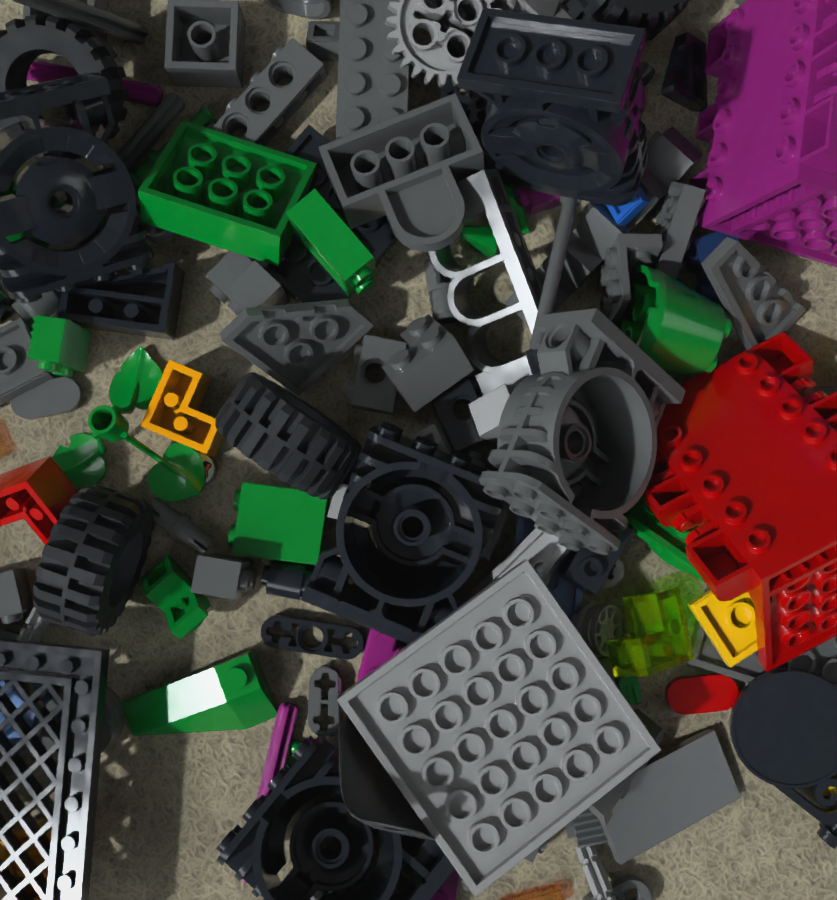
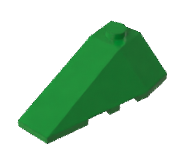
[121,649,278,736]

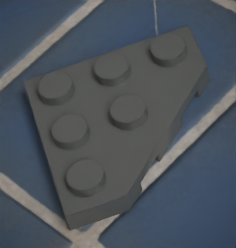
[219,299,374,396]

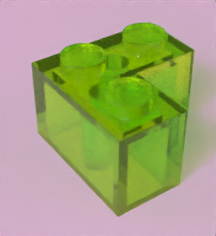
[607,587,695,677]

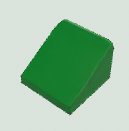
[460,226,497,258]

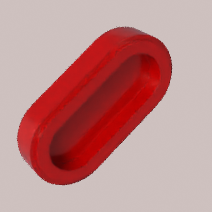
[665,673,739,715]

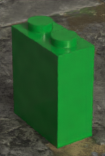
[228,482,330,565]

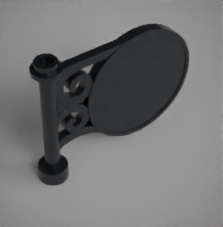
[729,668,837,849]

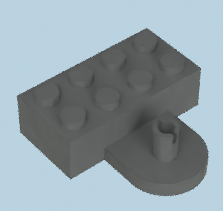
[318,93,484,252]

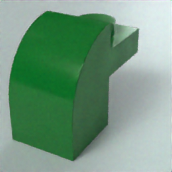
[140,555,211,639]

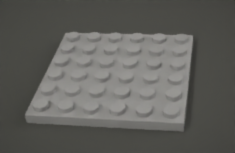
[336,560,661,897]

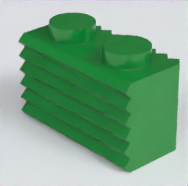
[26,315,91,378]

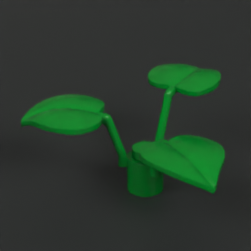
[52,347,206,502]

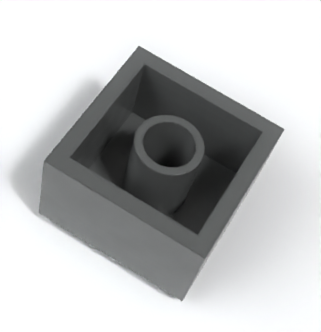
[164,0,246,88]

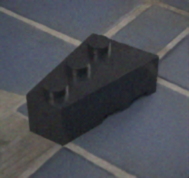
[57,262,185,340]

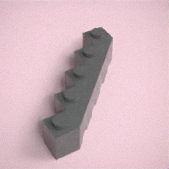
[505,126,703,324]

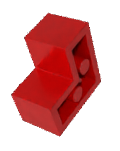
[0,456,79,544]

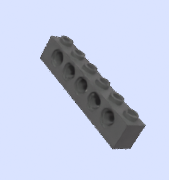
[207,38,327,147]

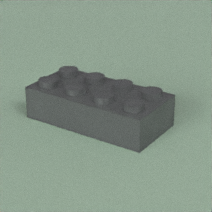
[652,181,706,279]

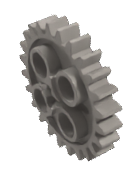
[385,0,502,87]

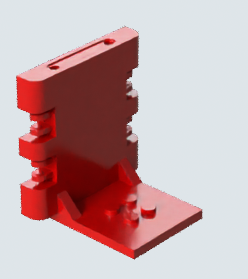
[644,331,837,673]

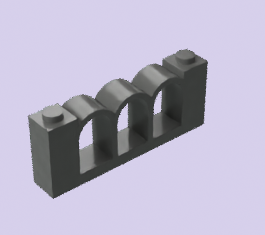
[429,169,543,397]

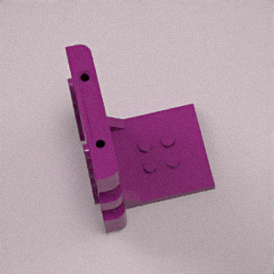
[689,0,837,267]

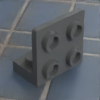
[597,233,663,326]

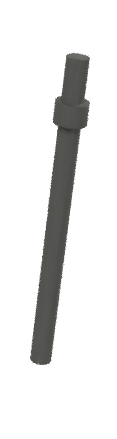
[530,196,582,350]

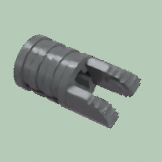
[424,260,459,324]

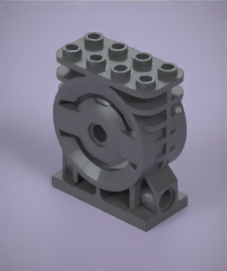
[479,308,686,555]

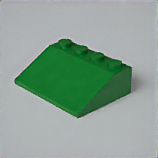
[138,120,317,267]

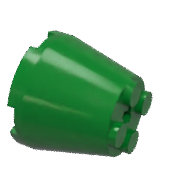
[616,265,732,374]

